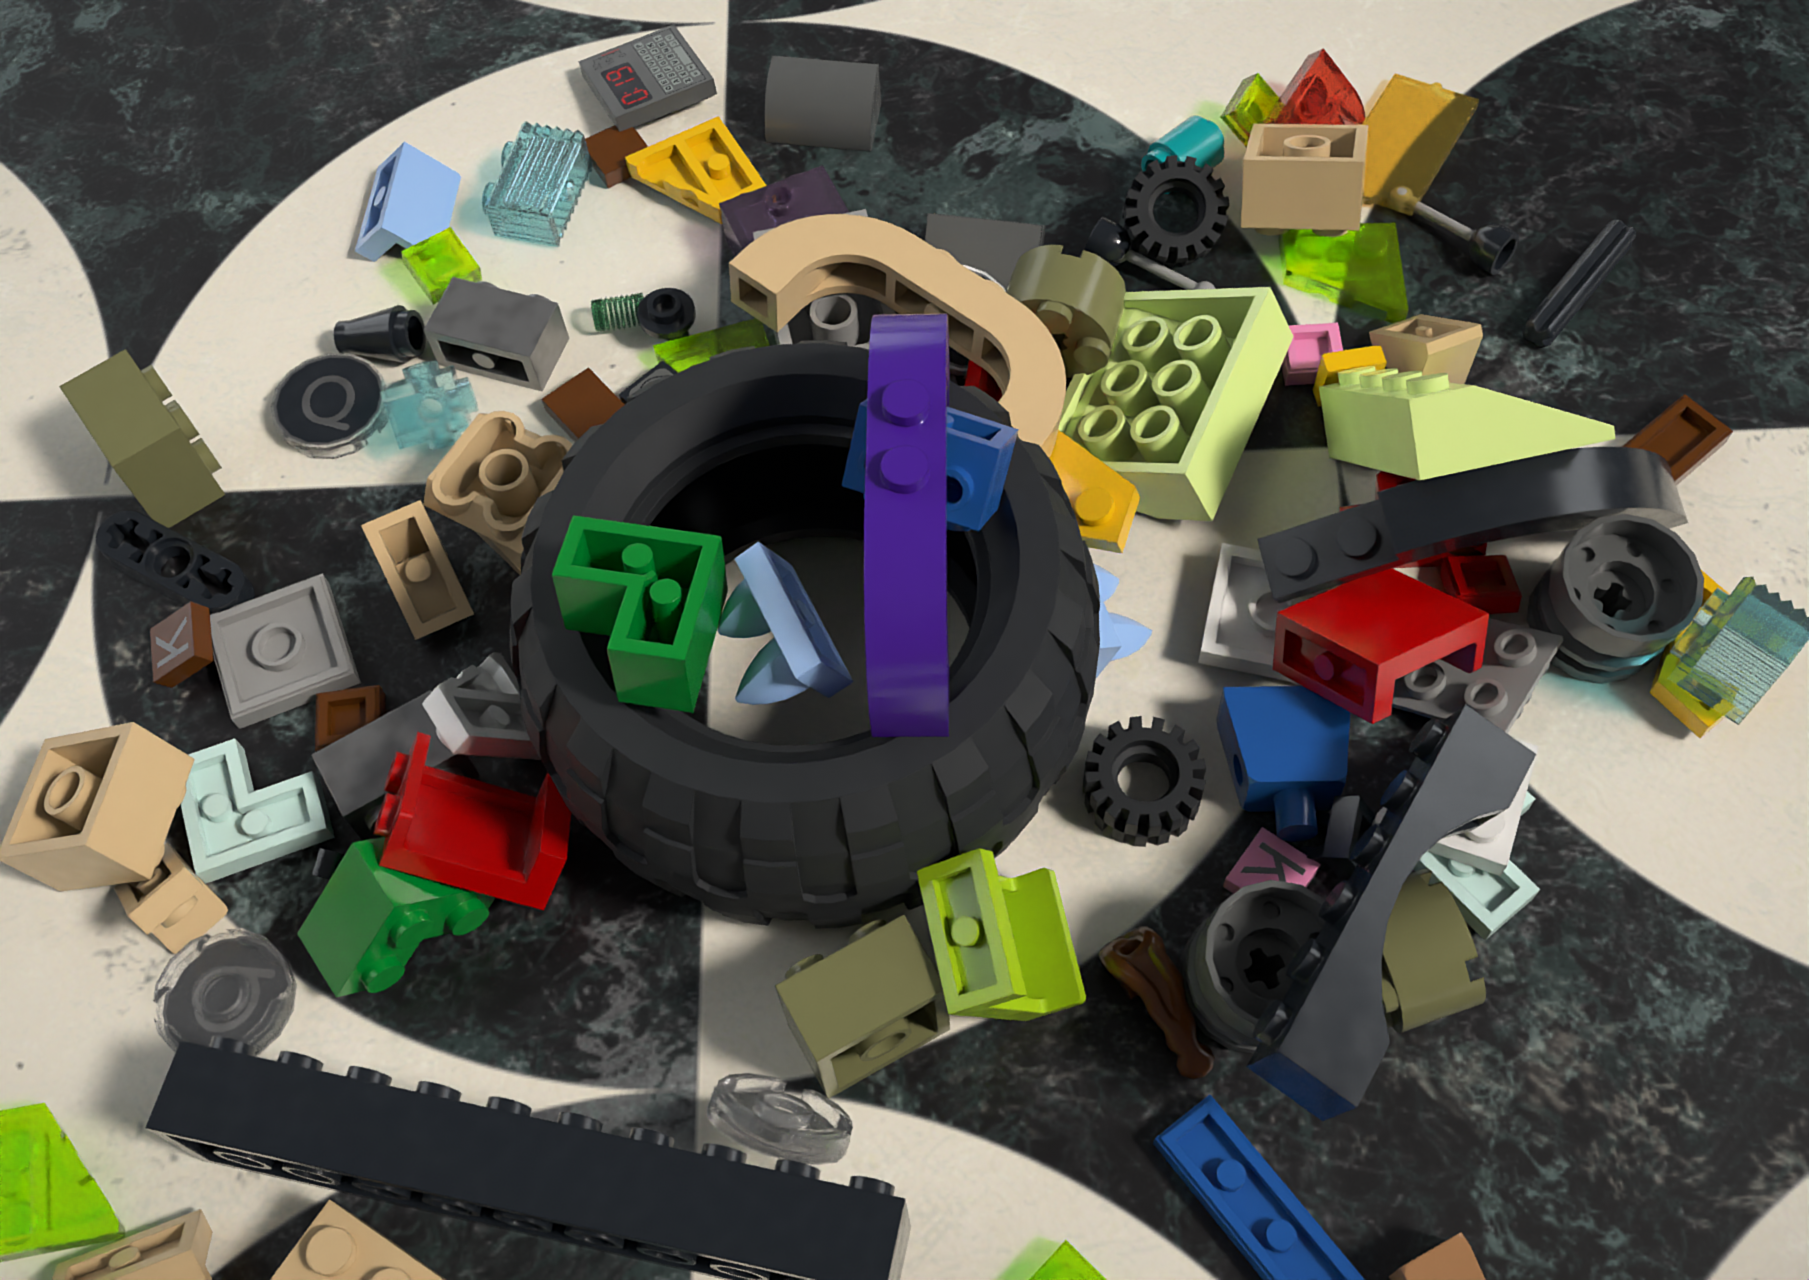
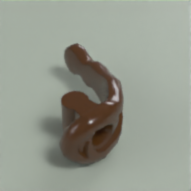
[1099,926,1215,1080]

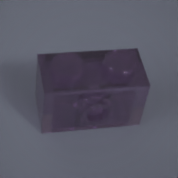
[719,165,849,257]

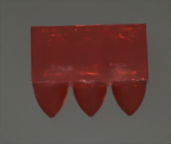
[1262,48,1366,125]

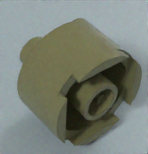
[1006,245,1126,378]
[1381,868,1486,1033]

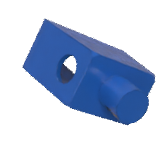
[1216,686,1350,842]

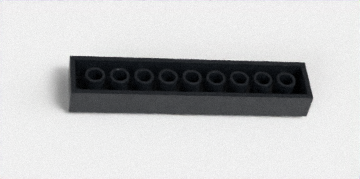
[145,1036,911,1280]

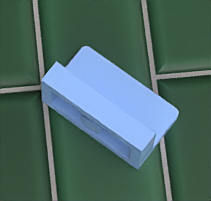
[355,141,461,262]

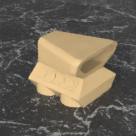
[423,411,572,575]

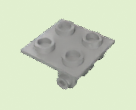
[1392,618,1563,734]

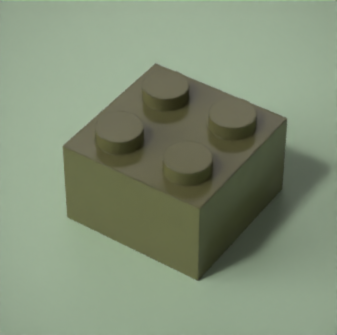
[59,349,225,528]
[775,915,950,1099]

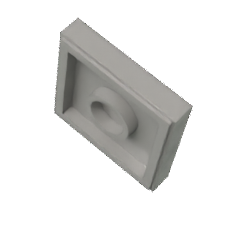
[210,573,361,729]

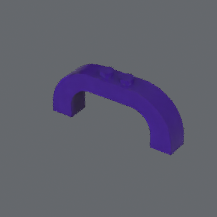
[864,313,949,737]

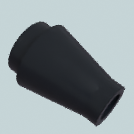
[333,305,426,363]

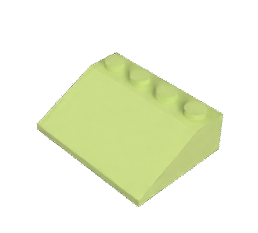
[1059,287,1293,521]
[1319,366,1615,480]

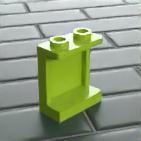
[917,848,1086,1021]

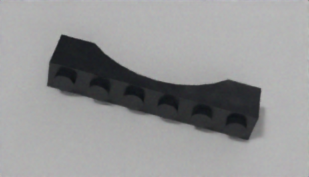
[1246,704,1536,1121]

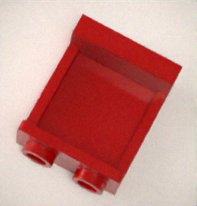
[1272,568,1489,724]
[373,732,571,910]

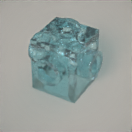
[380,360,479,450]

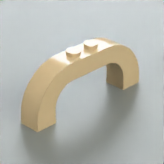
[729,214,1066,458]

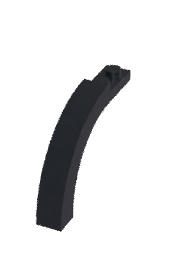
[1257,447,1688,603]

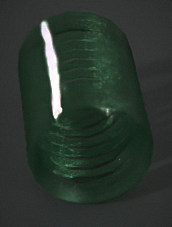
[591,292,644,333]

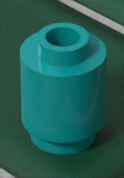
[1141,115,1225,194]

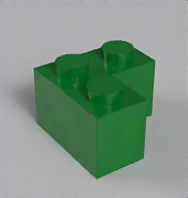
[552,515,728,713]
[297,837,496,998]

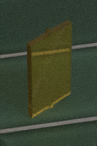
[1362,73,1479,216]

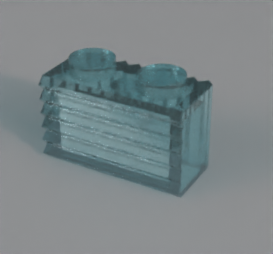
[482,121,592,247]
[1668,576,1809,725]

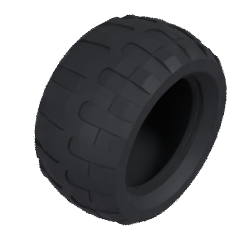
[510,340,1100,929]

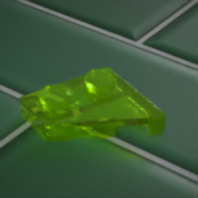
[1278,223,1409,324]
[0,1103,125,1263]

